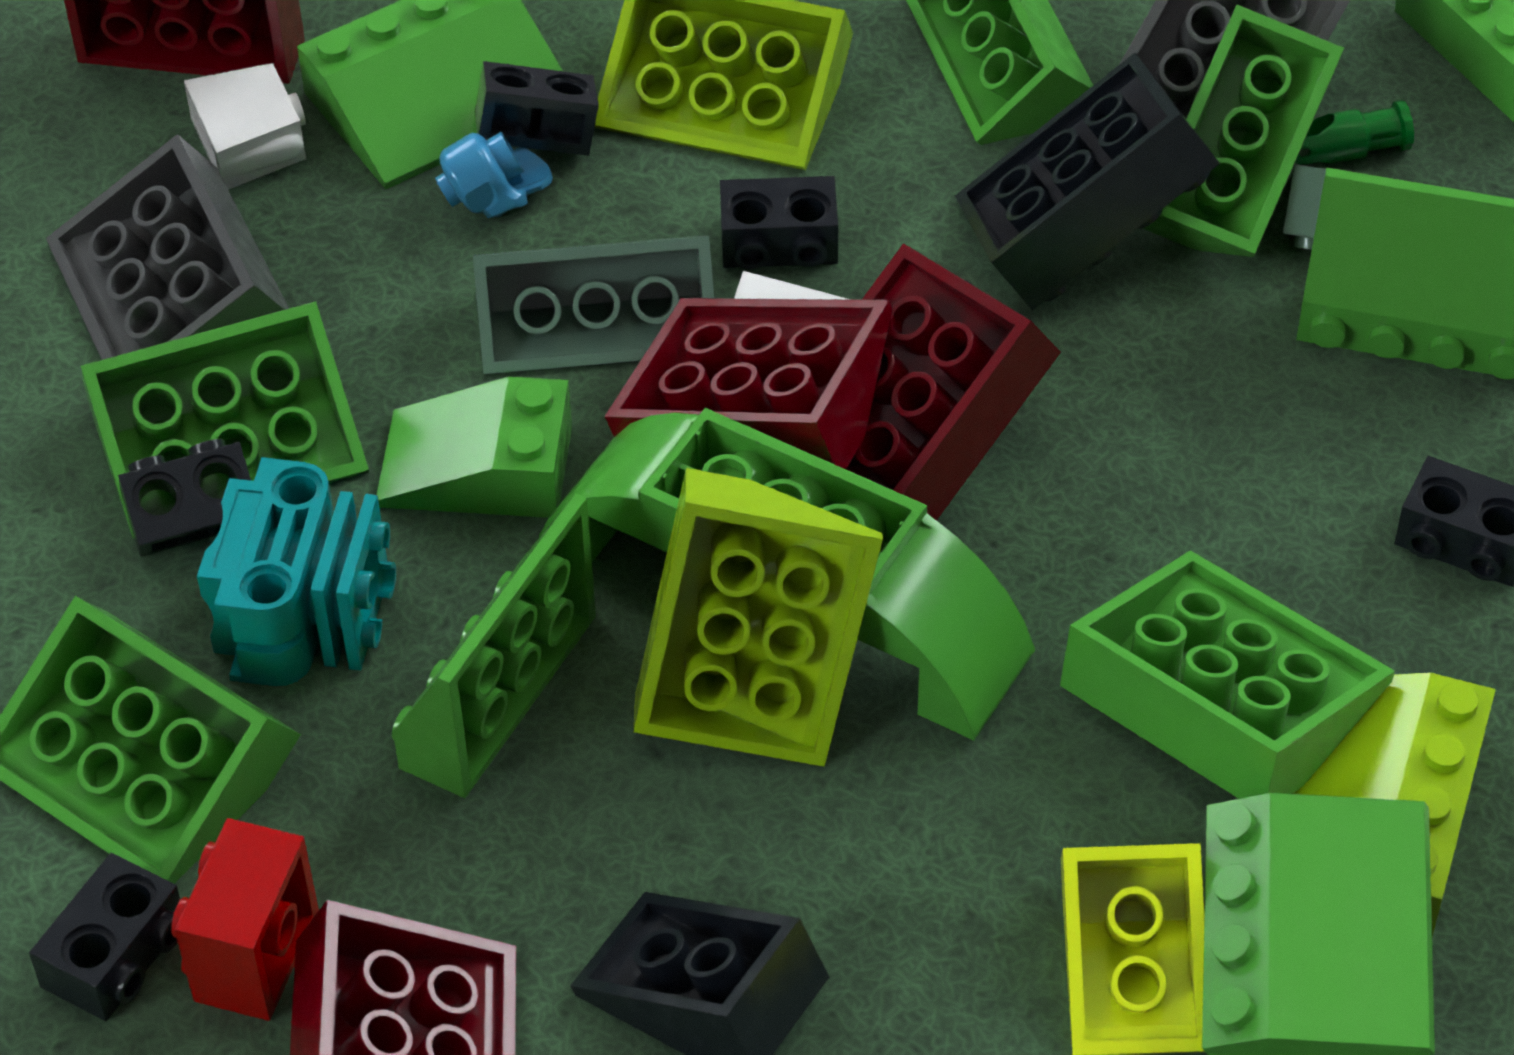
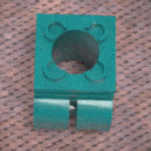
[197,457,396,686]

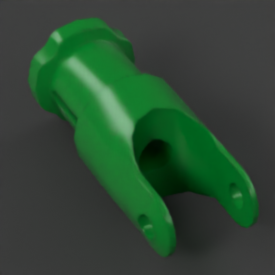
[1295,100,1414,165]

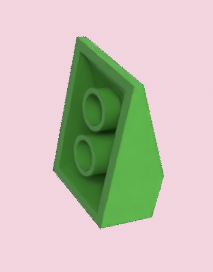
[377,377,572,518]

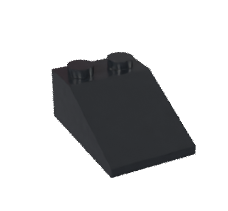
[570,892,829,1055]

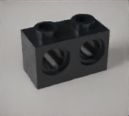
[475,61,599,156]
[720,176,838,269]
[118,439,251,557]
[1394,456,1514,587]
[29,852,181,1021]

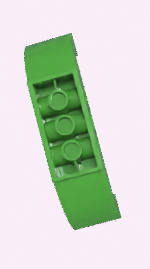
[539,408,1035,741]

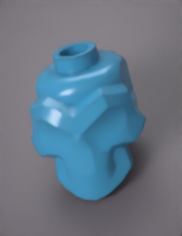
[435,132,553,218]

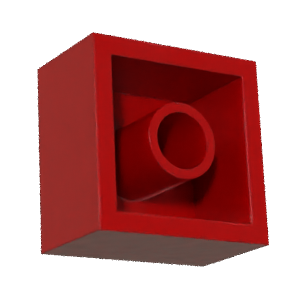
[171,818,319,1021]

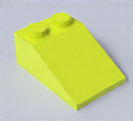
[1061,843,1205,1055]

